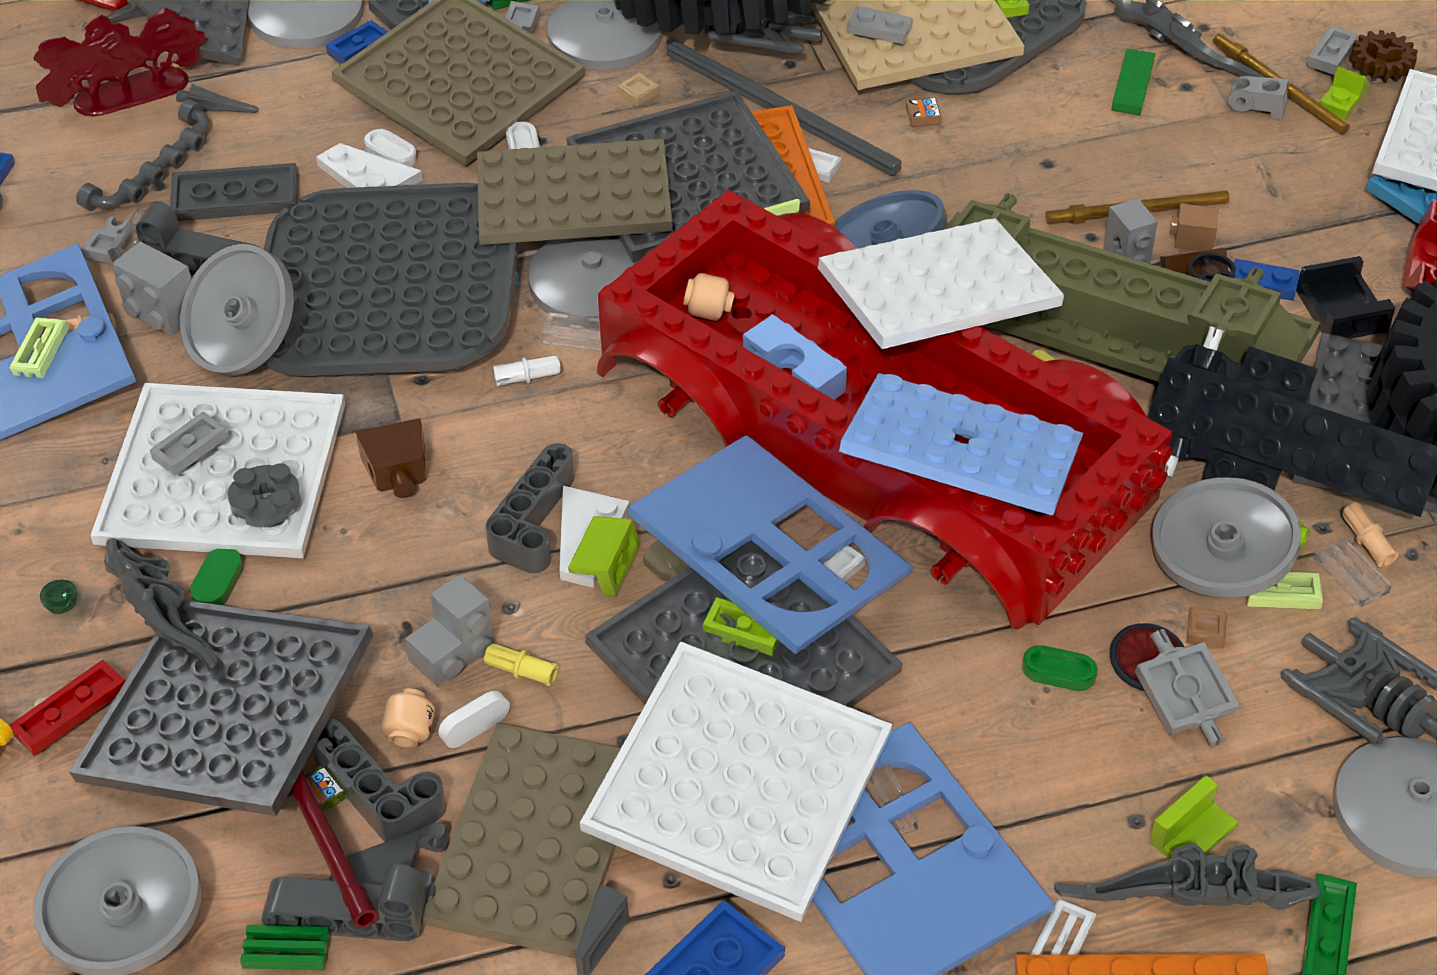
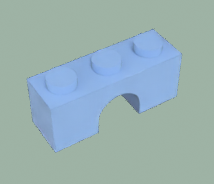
[743,314,847,400]

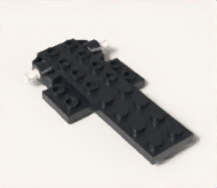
[1148,326,1437,517]

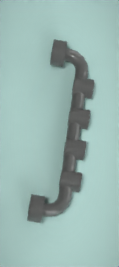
[76,99,209,211]

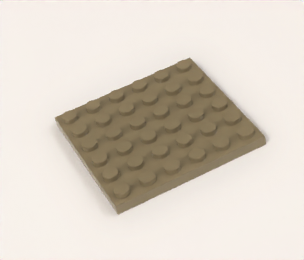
[332,0,585,166]

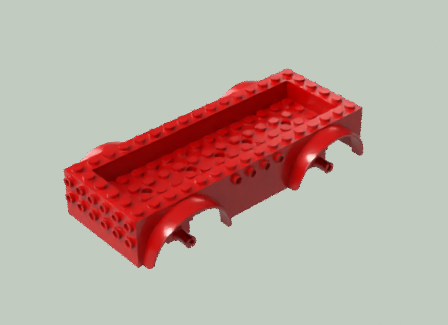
[597,189,1173,629]

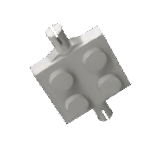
[1135,629,1240,747]

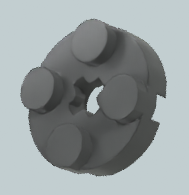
[228,463,301,527]

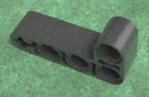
[135,201,261,275]
[486,443,574,573]
[313,718,446,842]
[261,864,426,941]

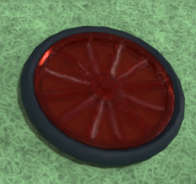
[1110,623,1184,691]

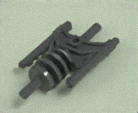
[704,11,822,54]
[1281,617,1437,745]

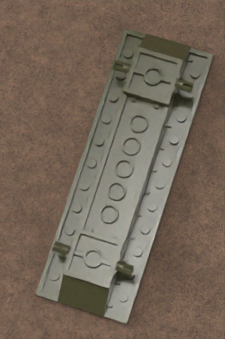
[945,193,1321,382]

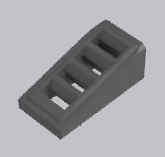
[575,885,629,975]

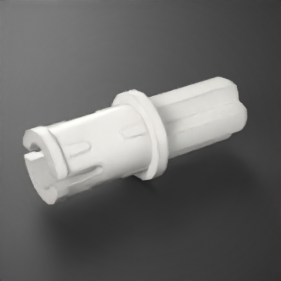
[493,355,561,387]

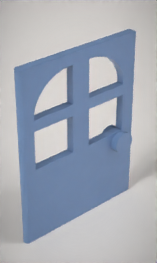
[0,243,137,440]
[627,435,914,654]
[812,722,1055,975]

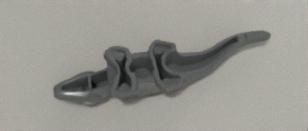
[1109,0,1264,77]
[104,538,219,668]
[1054,844,1320,910]

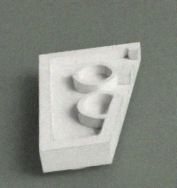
[316,143,423,188]
[560,486,629,588]

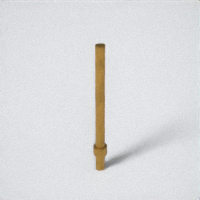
[1213,33,1350,135]
[1045,190,1229,224]

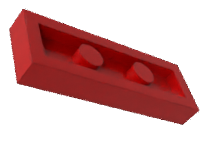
[9,659,125,756]

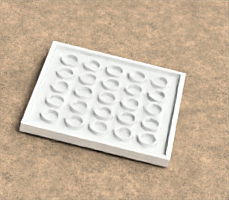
[90,383,345,558]
[580,642,893,922]

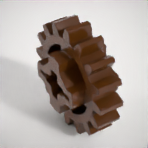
[1350,30,1418,81]

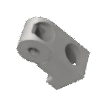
[1228,76,1289,120]

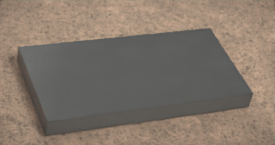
[170,163,297,221]

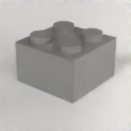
[112,242,191,336]

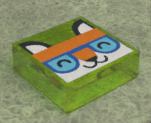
[306,765,347,812]

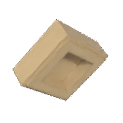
[617,73,659,107]

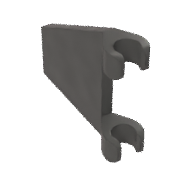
[329,823,449,901]

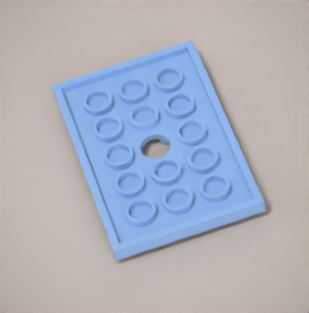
[839,373,1083,516]

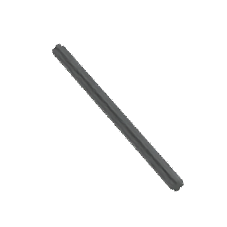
[666,40,902,176]

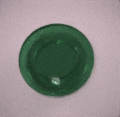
[40,579,78,614]

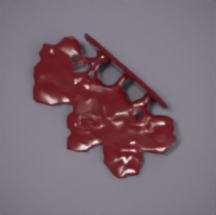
[33,8,208,117]

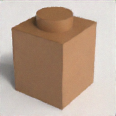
[1170,203,1219,251]

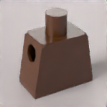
[356,418,426,498]

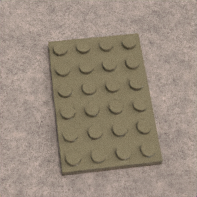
[477,139,673,245]
[422,722,621,958]

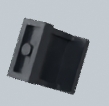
[1296,256,1395,339]

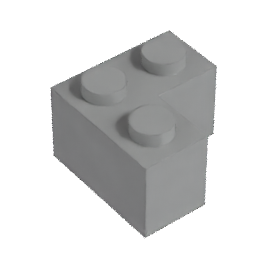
[405,574,494,687]

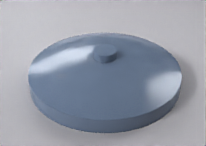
[835,190,947,249]

